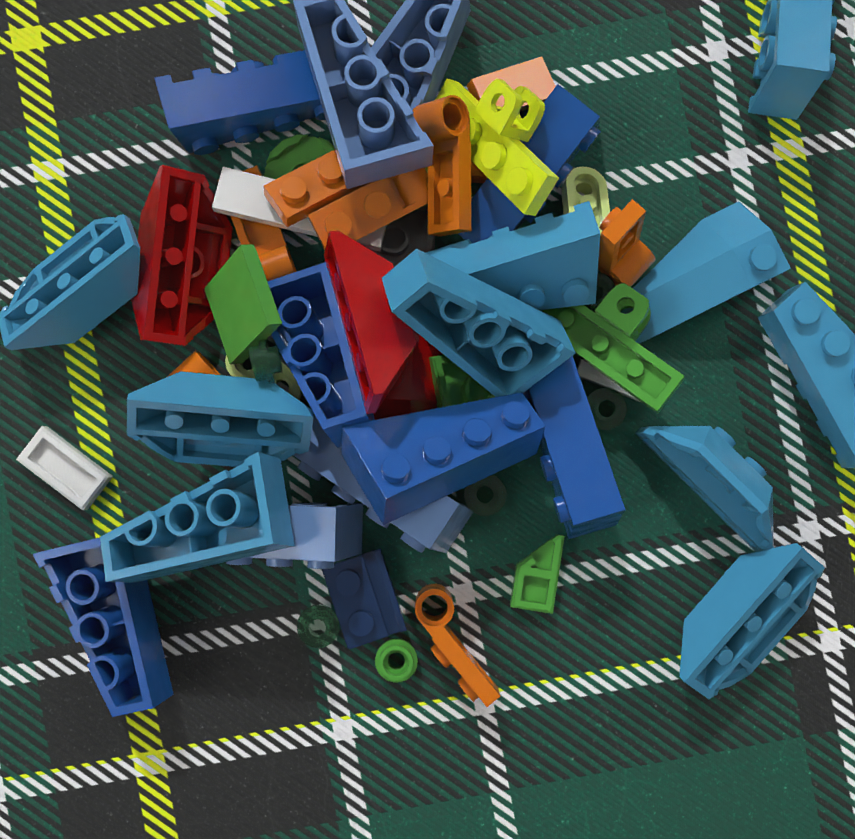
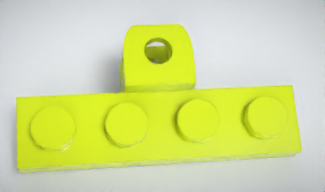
[435,79,559,216]

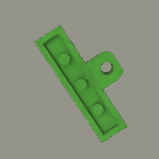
[540,283,685,414]

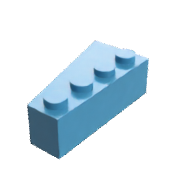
[748,0,837,120]
[425,201,600,310]

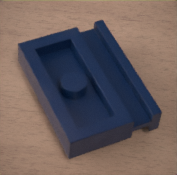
[322,548,407,650]

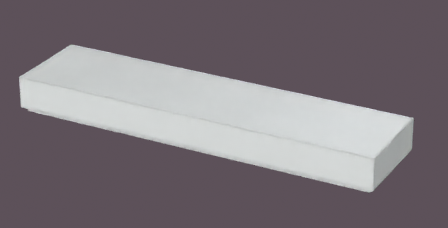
[212,167,387,252]

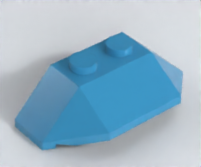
[0,214,140,350]
[127,371,314,467]
[635,426,774,552]
[679,543,825,699]

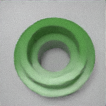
[375,639,418,683]

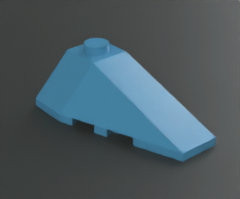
[621,201,791,344]

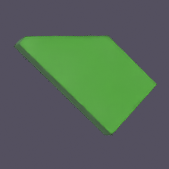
[510,534,565,614]

